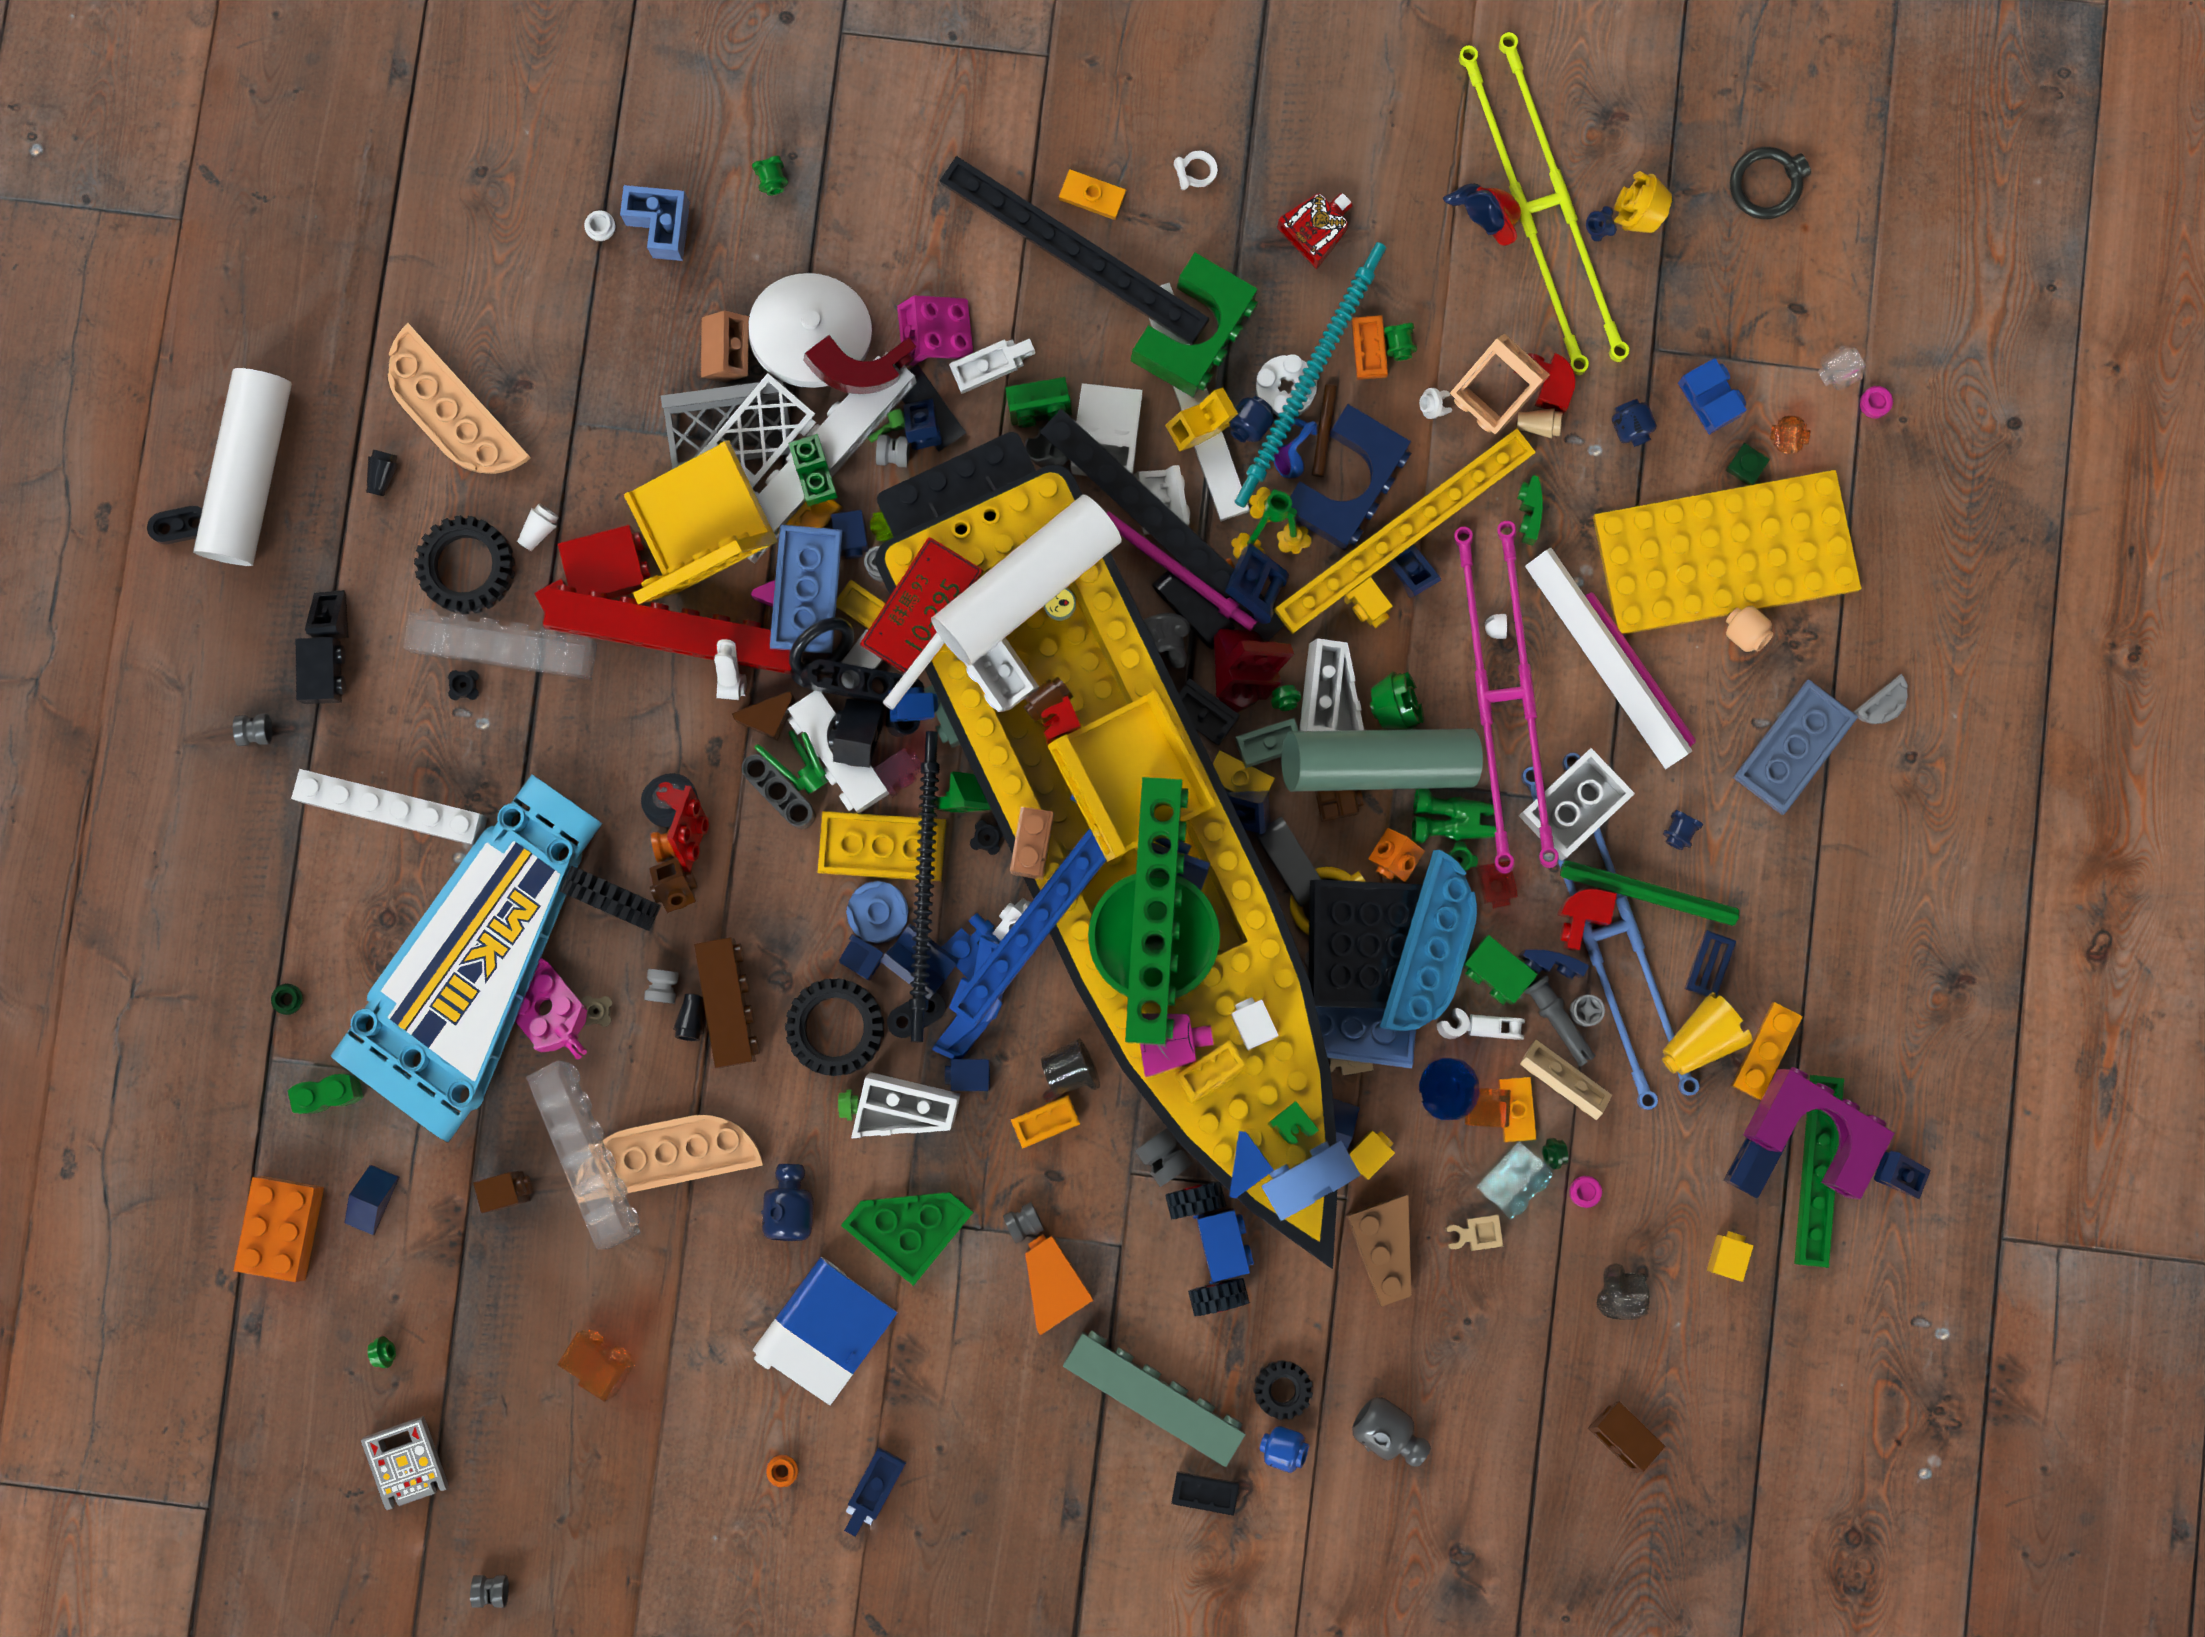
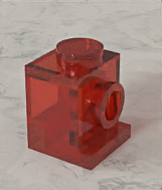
[1476,860,1518,909]

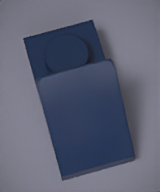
[903,398,942,450]
[1388,544,1441,598]
[1874,1150,1931,1199]

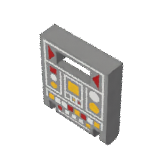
[361,1416,449,1510]

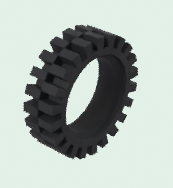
[414,515,515,614]
[560,866,661,931]
[785,978,884,1076]

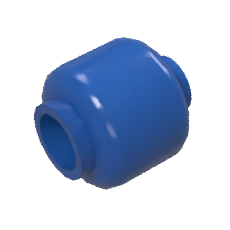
[1260,1426,1309,1473]

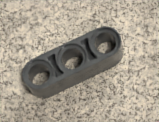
[742,754,816,829]
[1254,817,1321,907]

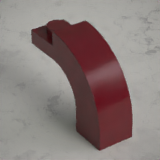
[803,335,916,394]

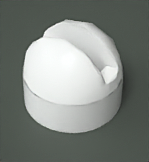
[1485,614,1507,639]

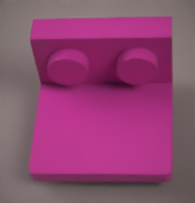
[897,295,973,366]

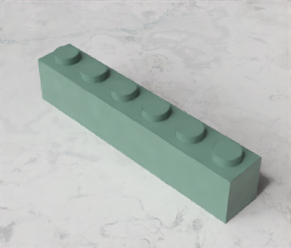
[1063,1330,1246,1467]

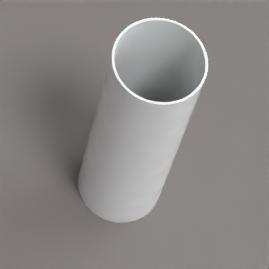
[193,368,292,566]
[931,495,1121,666]

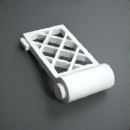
[697,373,816,493]

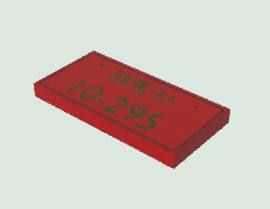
[860,537,984,673]

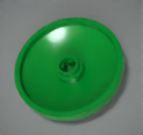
[1088,871,1220,1003]

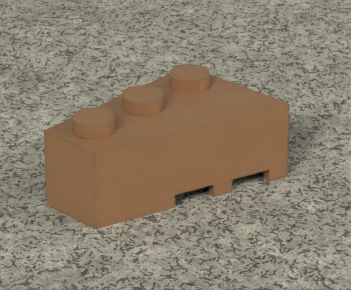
[1346,1194,1412,1307]

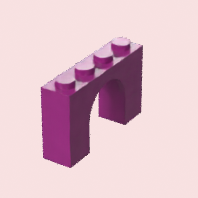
[1743,1067,1895,1200]

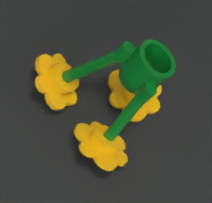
[1231,487,1312,559]

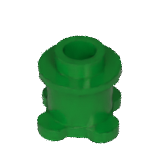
[752,156,788,196]
[1384,323,1417,361]

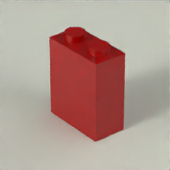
[558,525,652,599]

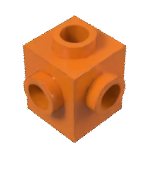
[1368,828,1425,882]

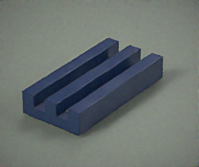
[1684,930,1736,998]

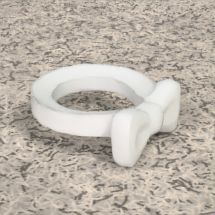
[1174,151,1218,190]

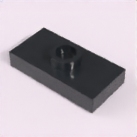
[1171,1471,1239,1516]

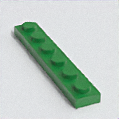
[1794,1075,1844,1268]

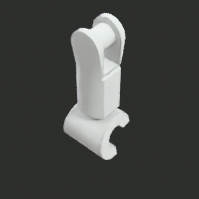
[714,639,747,700]
[1437,1008,1525,1040]

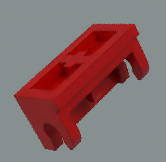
[1041,696,1081,744]

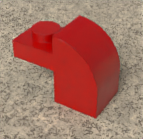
[1514,353,1575,416]
[1557,889,1617,951]

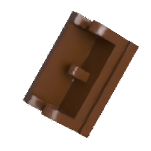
[1588,1401,1666,1473]

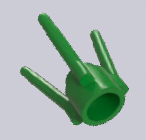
[755,730,828,794]

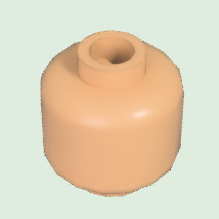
[1726,606,1773,652]

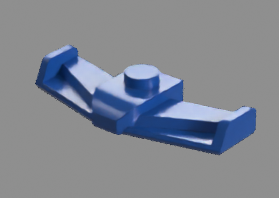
[932,934,1003,1059]

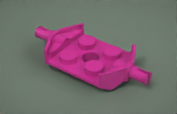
[515,958,588,1059]

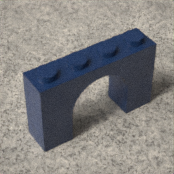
[1290,404,1412,551]

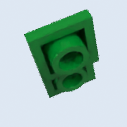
[788,434,838,507]
[1517,475,1543,546]

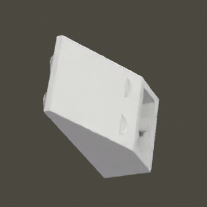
[1071,383,1143,476]

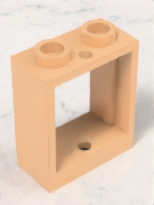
[1450,334,1550,434]

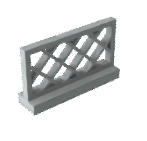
[661,380,793,469]

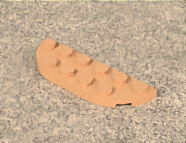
[388,323,531,474]
[577,1115,764,1203]

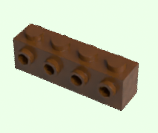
[694,937,760,1068]

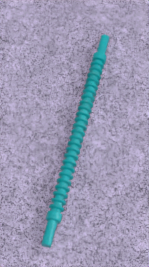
[1234,242,1387,508]

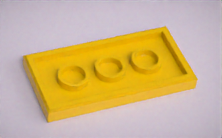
[817,811,946,882]

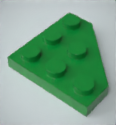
[841,1192,974,1286]

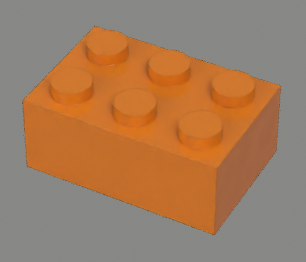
[233,1176,324,1282]

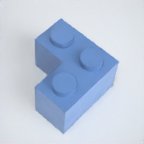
[620,185,690,261]

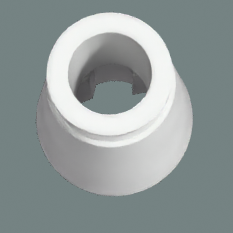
[517,504,559,551]

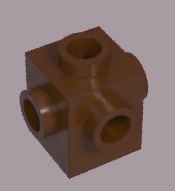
[649,857,698,913]

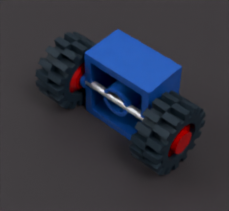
[1165,1182,1254,1316]

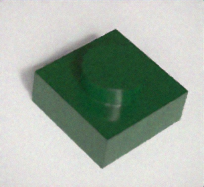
[1726,443,1770,486]

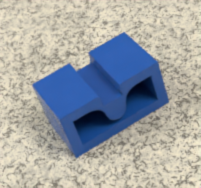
[1678,358,1747,435]

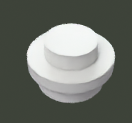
[584,210,616,241]

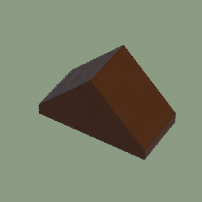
[732,691,795,741]

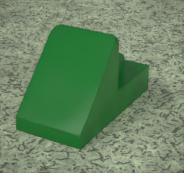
[934,771,991,813]

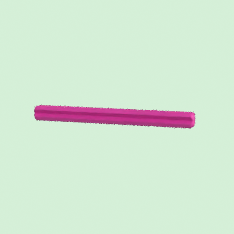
[1585,592,1696,747]

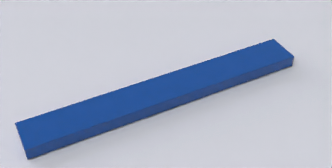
[949,828,1107,1028]

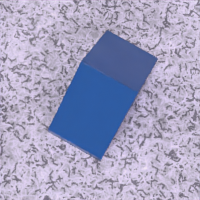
[1229,1131,1274,1198]

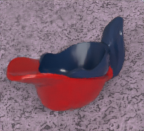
[1443,183,1521,246]

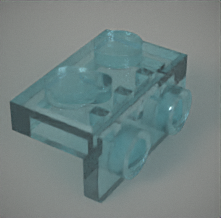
[1477,1142,1553,1220]

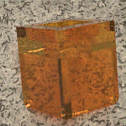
[1465,1087,1511,1128]

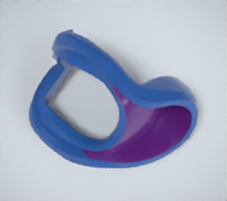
[1273,418,1318,479]

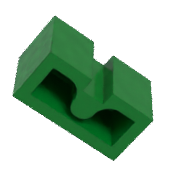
[1463,935,1538,1005]

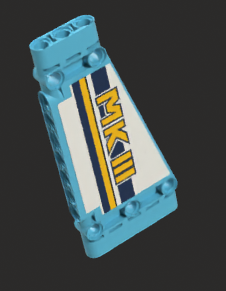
[330,774,603,1142]

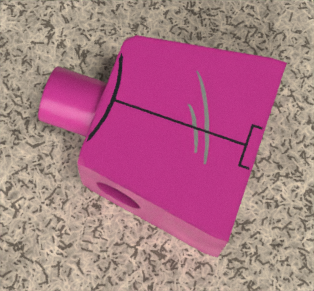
[1140,1013,1213,1078]

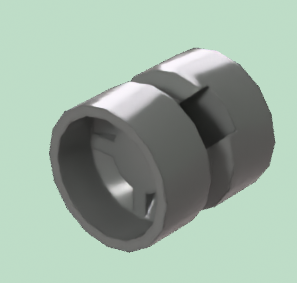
[1135,1128,1193,1187]

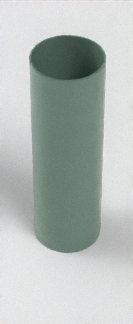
[1281,728,1483,792]

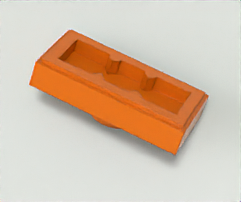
[1351,315,1388,380]

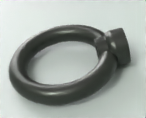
[1730,147,1811,219]

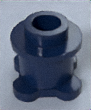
[1663,810,1703,850]

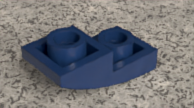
[1519,949,1589,980]

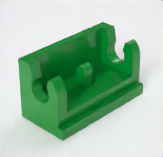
[1267,1101,1319,1144]

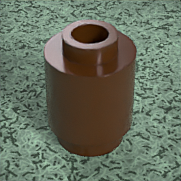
[1024,677,1073,724]

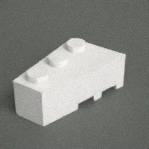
[1299,638,1366,731]
[851,1072,961,1138]

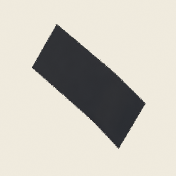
[902,364,966,452]

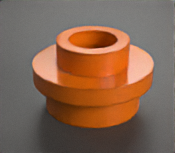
[766,1455,798,1487]

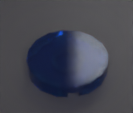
[1419,1058,1480,1120]

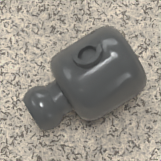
[1352,1397,1431,1467]

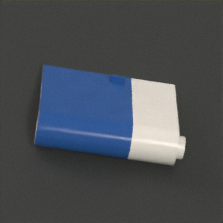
[753,1257,898,1405]

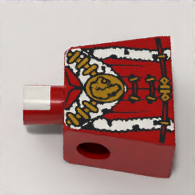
[1277,193,1353,269]

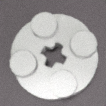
[1256,354,1317,415]

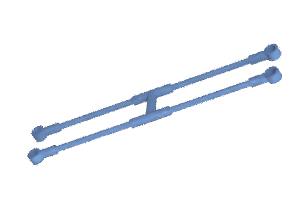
[1521,753,1699,1110]

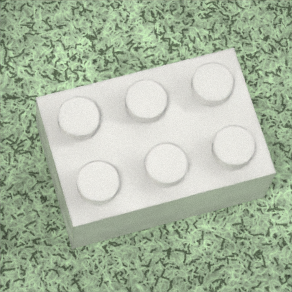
[1519,748,1635,861]

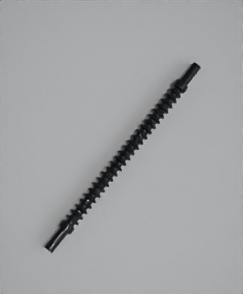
[909,731,940,1043]

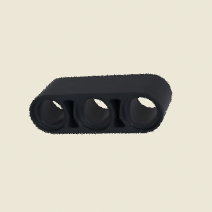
[1152,570,1235,650]

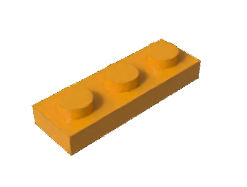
[1731,1002,1803,1100]

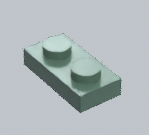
[924,685,960,748]
[1235,718,1299,768]

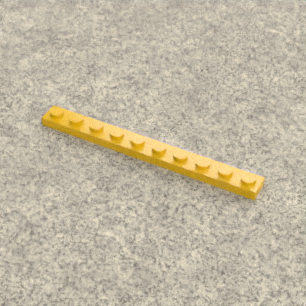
[1274,428,1536,635]

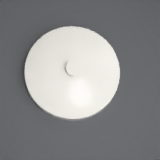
[749,273,872,388]

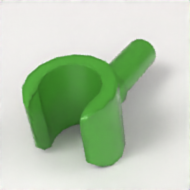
[868,409,905,443]

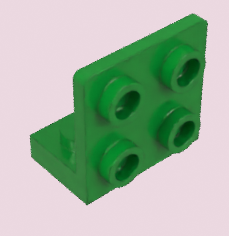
[1005,377,1072,428]

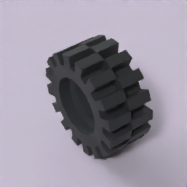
[1253,1360,1313,1420]

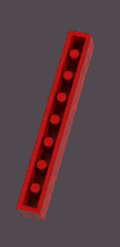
[543,585,791,675]

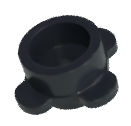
[448,670,479,701]
[970,820,1003,855]

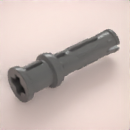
[1524,975,1596,1067]

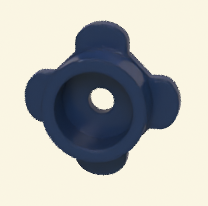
[1586,206,1617,242]

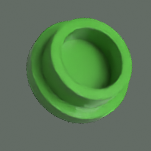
[838,1089,859,1121]

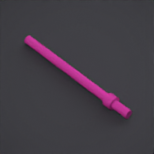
[1106,511,1257,631]

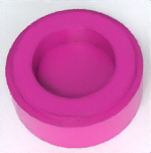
[1860,386,1893,419]
[1569,1176,1602,1208]

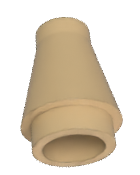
[1517,408,1563,439]

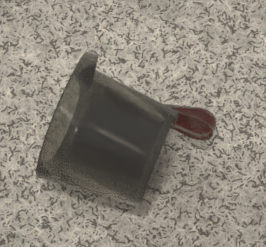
[1041,1039,1100,1103]

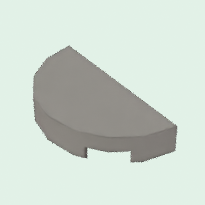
[1853,674,1908,724]

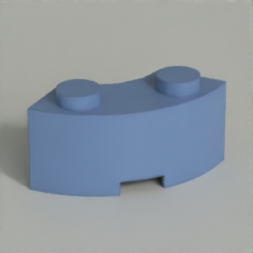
[1261,1141,1360,1221]

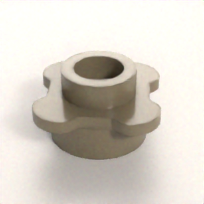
[581,996,612,1027]

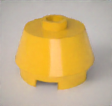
[1614,171,1672,233]

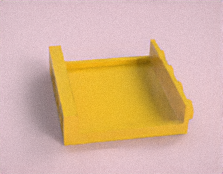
[1047,689,1216,862]

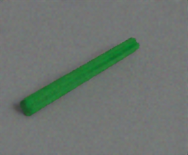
[1560,860,1739,926]

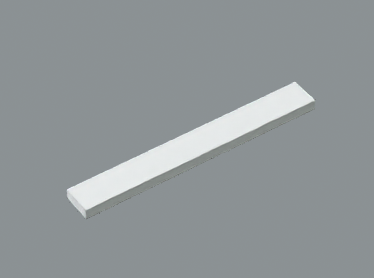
[1149,283,1250,522]
[1525,548,1692,769]

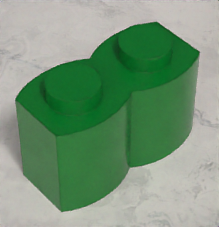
[288,1074,363,1114]

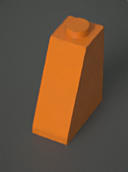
[1025,1234,1094,1335]

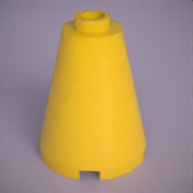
[1662,992,1753,1075]

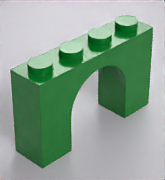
[1130,252,1258,398]

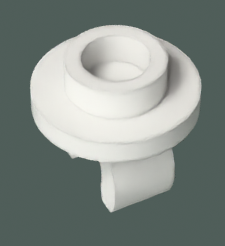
[1419,388,1452,419]

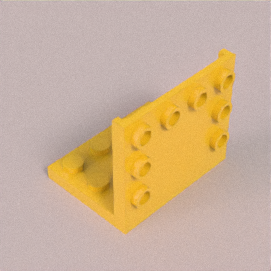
[623,440,778,604]

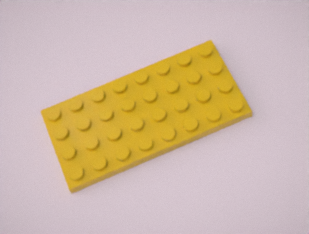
[1593,470,1861,635]

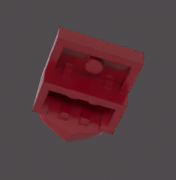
[1214,629,1294,712]

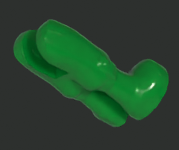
[1411,789,1497,844]

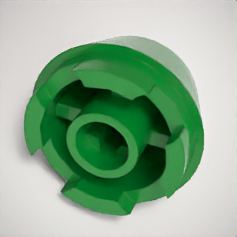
[1370,672,1424,730]

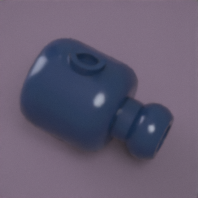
[761,1164,814,1241]

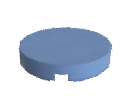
[846,881,909,944]

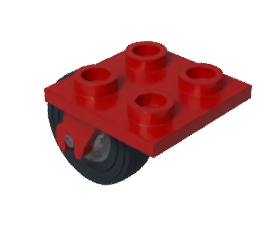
[641,773,709,872]

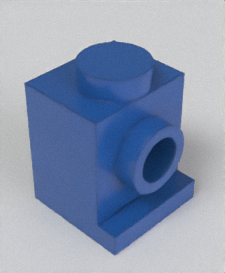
[889,687,938,722]

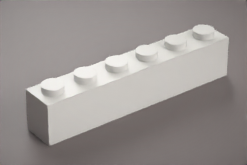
[291,769,488,845]

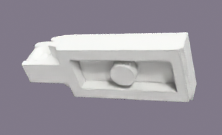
[949,339,1035,394]

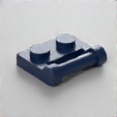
[1225,543,1289,624]

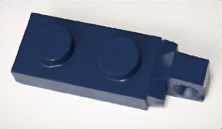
[844,1447,906,1537]

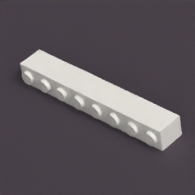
[747,352,917,564]

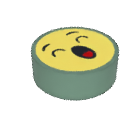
[1044,588,1076,621]

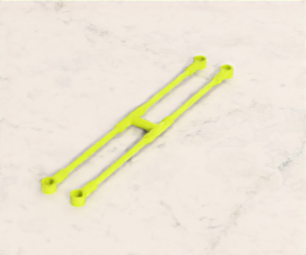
[1459,32,1629,375]

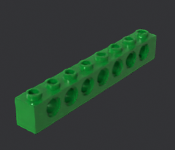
[1125,777,1188,1046]

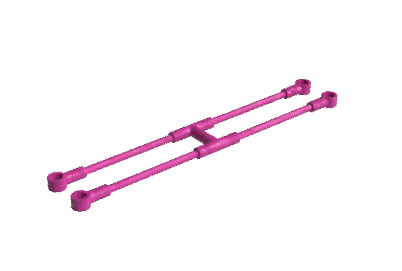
[1454,521,1559,873]

